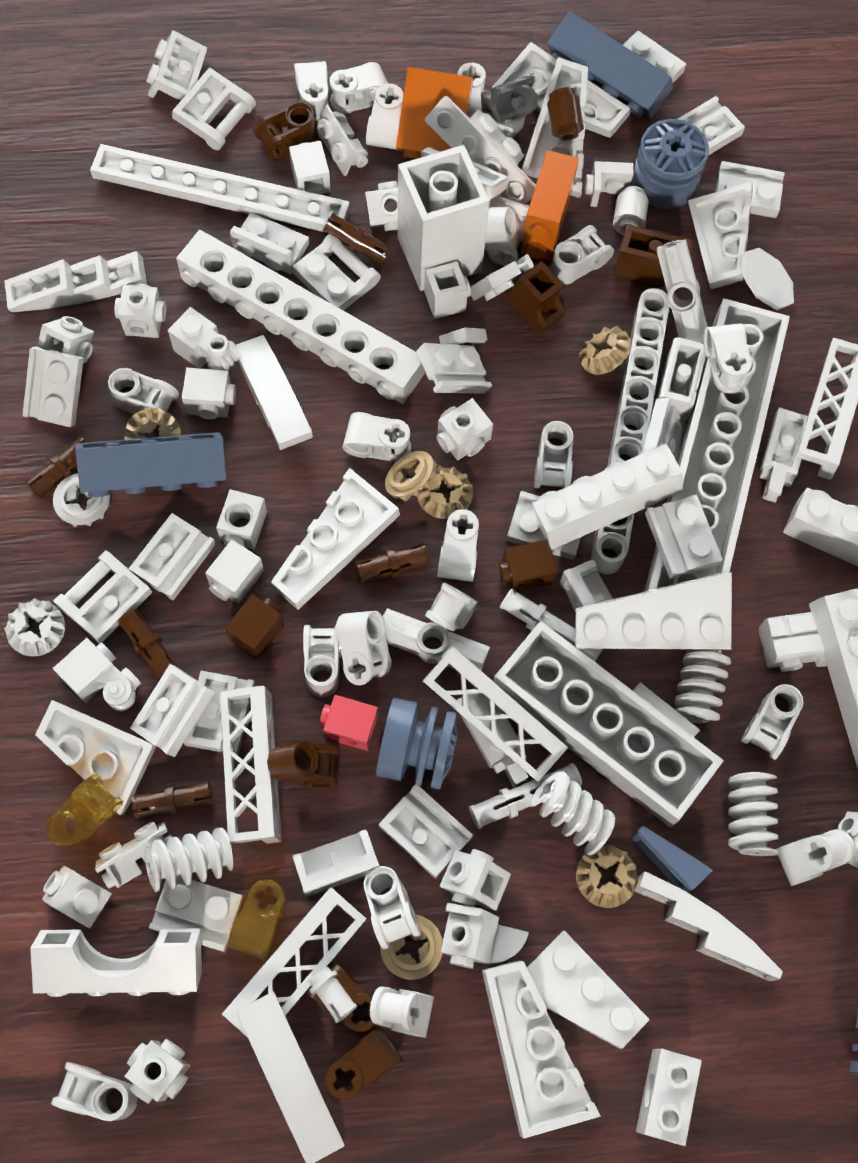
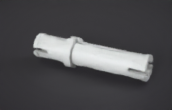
[500,588,602,662]
[469,763,582,829]

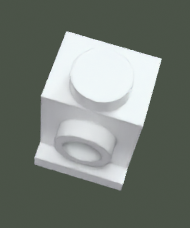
[441,903,499,969]

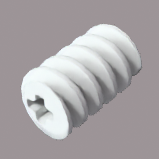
[674,649,731,723]
[530,771,615,856]
[728,772,779,856]
[145,828,233,892]

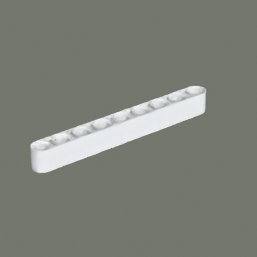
[591,288,669,574]

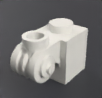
[168,307,241,371]
[52,638,141,711]

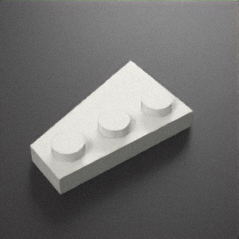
[688,181,753,290]
[35,700,156,816]
[527,931,650,1049]

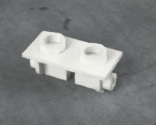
[316,105,368,176]
[95,822,172,889]

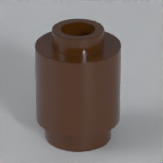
[547,87,584,141]

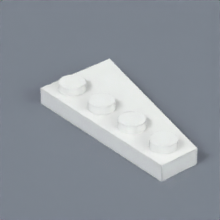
[492,42,630,138]
[522,57,588,198]
[271,468,400,610]
[482,960,601,1139]

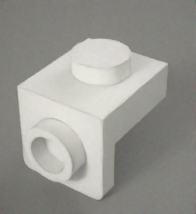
[42,866,112,928]

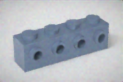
[547,11,674,120]
[75,432,226,497]

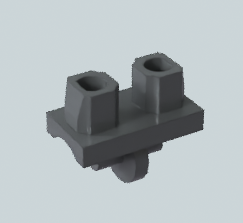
[481,76,538,122]

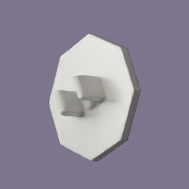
[742,248,794,310]

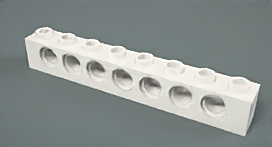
[176,229,425,404]

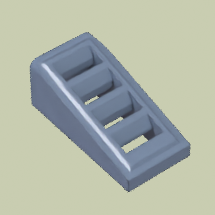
[631,826,713,893]

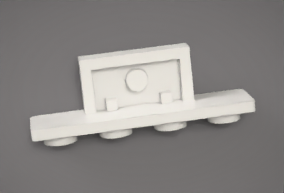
[425,96,536,204]

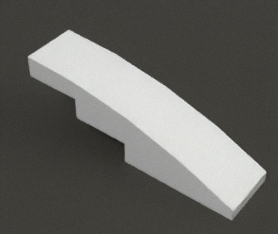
[4,251,147,312]
[236,335,313,450]
[635,872,783,981]
[236,991,345,1163]

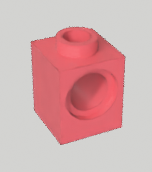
[319,695,378,751]

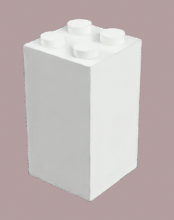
[398,145,490,291]

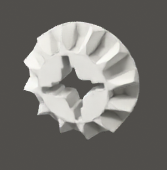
[53,473,111,527]
[4,598,65,656]

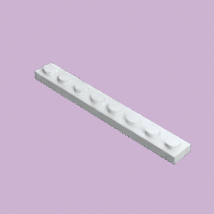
[90,144,350,232]

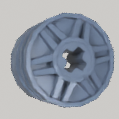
[631,119,709,209]
[376,698,458,790]

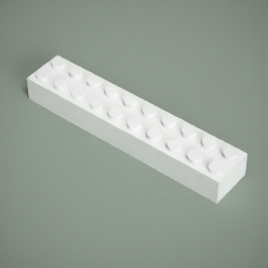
[644,298,790,592]

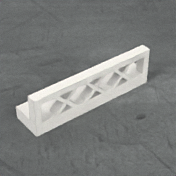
[796,338,858,480]
[423,646,568,782]
[220,686,282,844]
[222,887,366,1038]

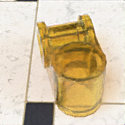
[46,773,124,847]
[227,879,286,961]

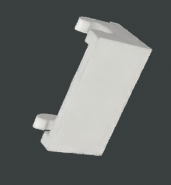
[559,560,613,613]
[293,829,379,897]

